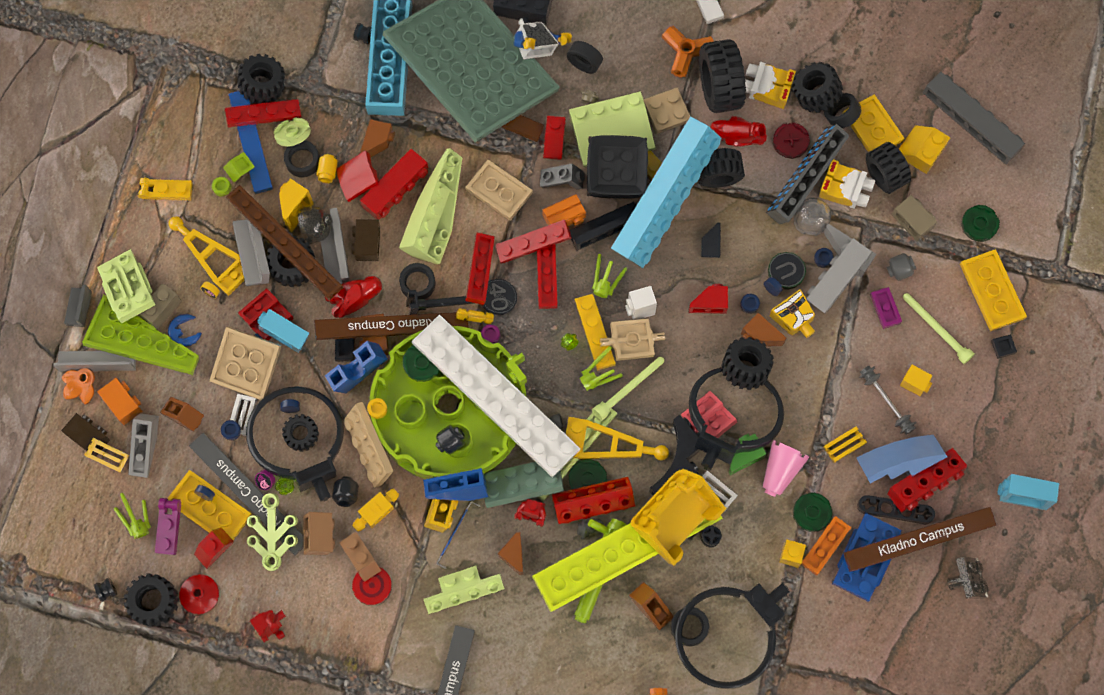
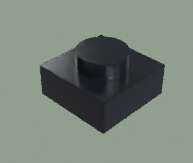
[991,334,1017,359]

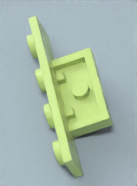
[423,566,504,614]

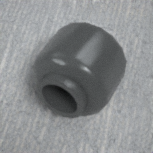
[886,253,916,281]

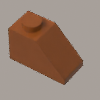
[360,119,395,157]
[741,313,787,346]
[160,397,204,432]
[629,582,674,630]

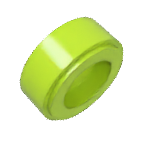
[212,177,231,196]

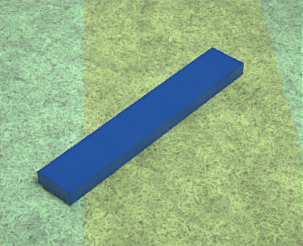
[228,91,273,194]

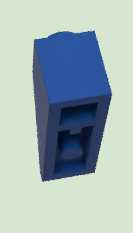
[423,468,488,501]

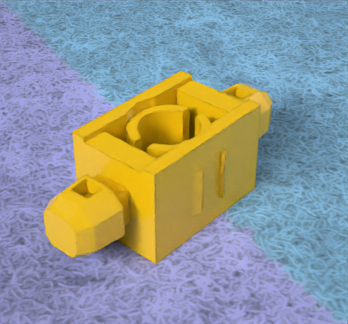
[352,489,399,532]

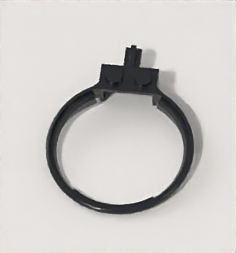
[688,367,784,470]
[246,386,344,502]
[675,583,790,689]

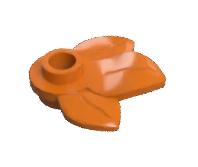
[62,368,95,404]

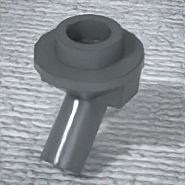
[577,519,604,539]

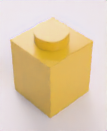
[900,365,933,396]
[779,540,806,568]

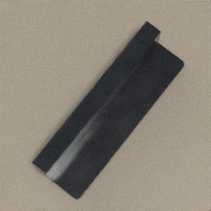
[569,202,637,251]

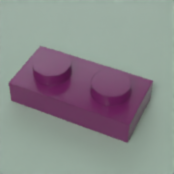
[870,287,902,329]

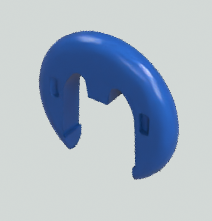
[168,314,202,347]

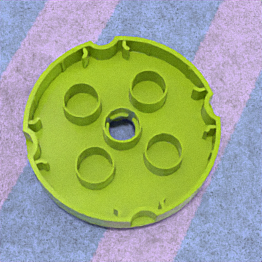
[370,326,526,479]

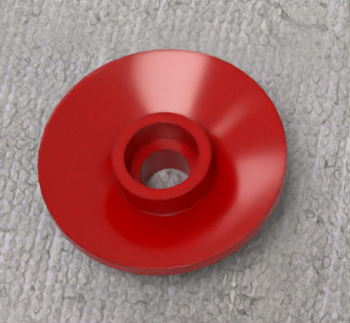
[179,574,219,614]

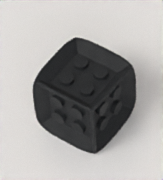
[587,135,648,199]

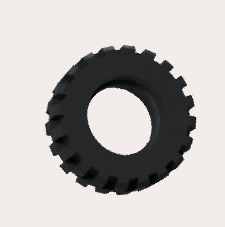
[699,39,746,113]

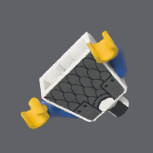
[514,17,572,59]

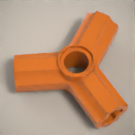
[662,25,713,78]

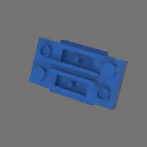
[832,513,902,602]

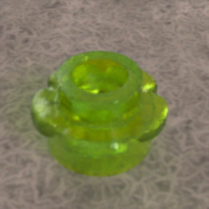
[561,333,579,351]
[275,477,295,495]

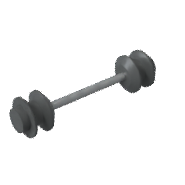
[859,366,916,435]

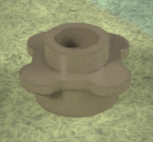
[581,90,599,104]

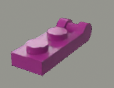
[155,498,181,555]

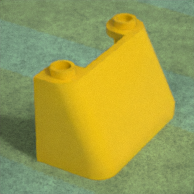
[631,469,727,566]

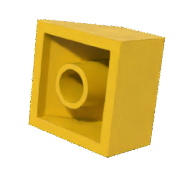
[899,125,951,174]
[279,178,314,233]

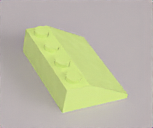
[569,91,656,167]

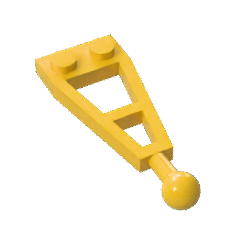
[168,216,245,296]
[566,417,669,461]

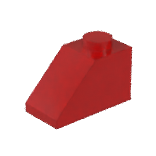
[543,115,566,160]
[688,284,728,314]
[194,527,234,569]

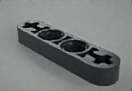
[857,495,935,524]

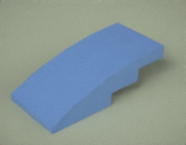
[857,435,947,483]

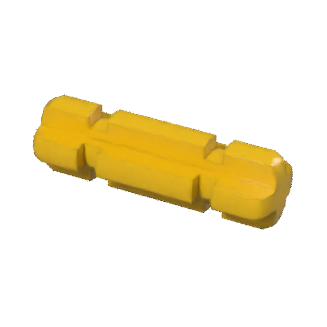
[456,308,494,324]

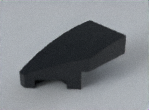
[701,222,721,258]

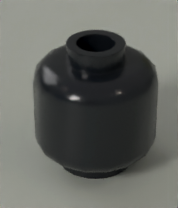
[435,425,466,454]
[332,476,359,507]

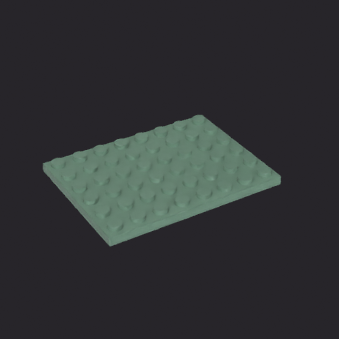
[383,0,560,143]

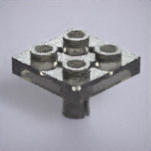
[947,557,989,599]

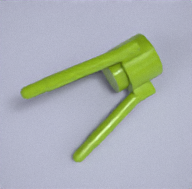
[592,254,627,298]
[579,346,623,391]
[114,493,151,539]

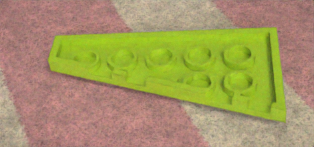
[82,294,199,375]

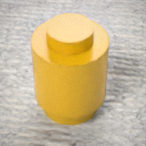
[317,154,338,183]

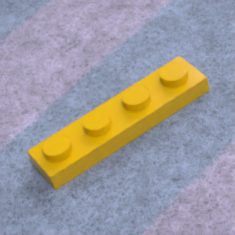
[575,294,616,371]

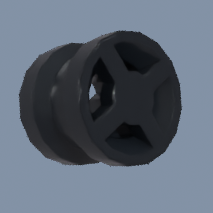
[353,23,372,44]
[701,526,722,548]
[94,577,117,602]

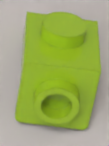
[506,353,527,387]

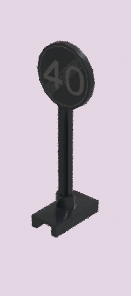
[406,279,517,315]

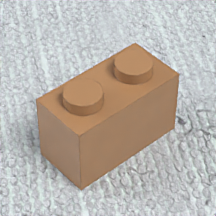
[303,512,335,555]
[339,532,381,582]

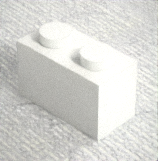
[625,286,657,320]

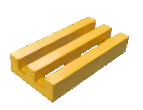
[823,426,867,463]
[84,438,129,472]

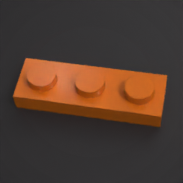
[801,516,851,576]

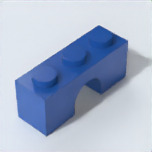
[325,341,388,394]

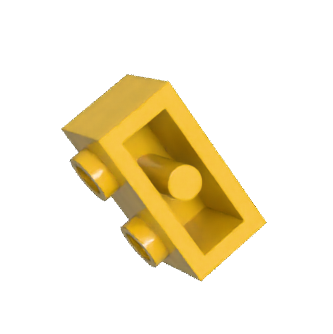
[424,499,459,533]

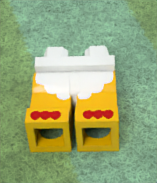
[745,62,796,109]
[819,160,875,209]

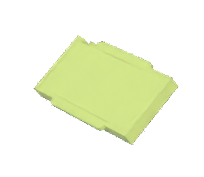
[97,249,155,323]

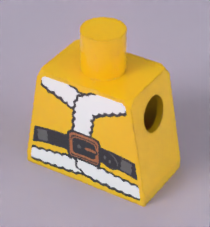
[769,290,815,338]

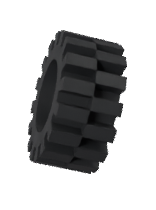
[282,414,319,452]

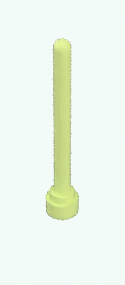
[903,293,975,364]
[592,357,664,421]

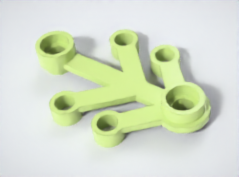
[247,493,298,571]

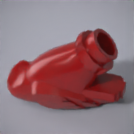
[710,116,767,146]
[325,276,382,318]

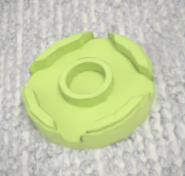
[274,118,311,146]

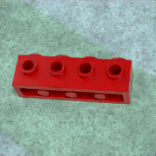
[360,149,429,220]
[887,448,967,513]
[552,477,635,524]

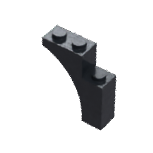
[649,415,701,496]

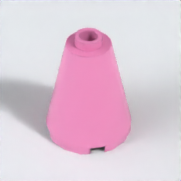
[763,440,809,497]

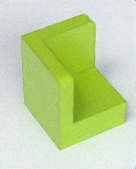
[223,152,255,182]

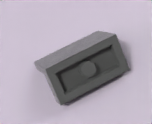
[64,285,92,328]

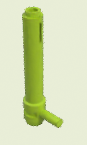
[574,518,626,624]

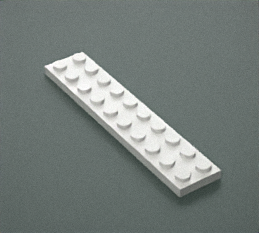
[412,315,580,478]

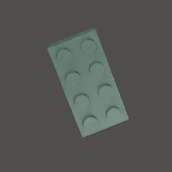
[484,462,564,508]

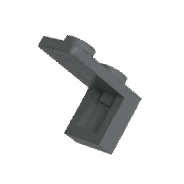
[540,164,585,190]

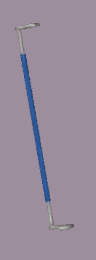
[436,501,480,569]

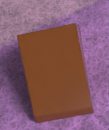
[498,532,523,575]

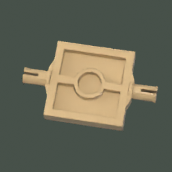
[600,319,665,361]

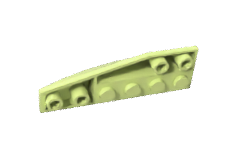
[399,148,462,264]

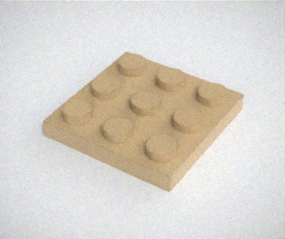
[210,326,282,400]

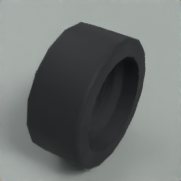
[567,41,603,74]
[824,93,862,129]
[284,140,320,178]
[399,263,436,299]
[671,607,710,647]

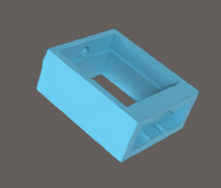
[258,309,309,353]
[998,474,1059,510]

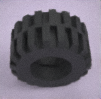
[238,54,285,104]
[792,62,843,113]
[865,142,911,194]
[698,148,745,188]
[266,235,316,287]
[721,337,774,390]
[124,573,179,627]

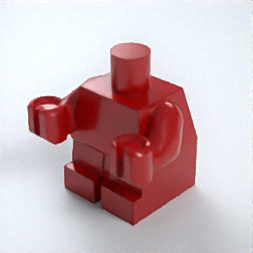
[514,499,546,527]
[249,610,286,643]

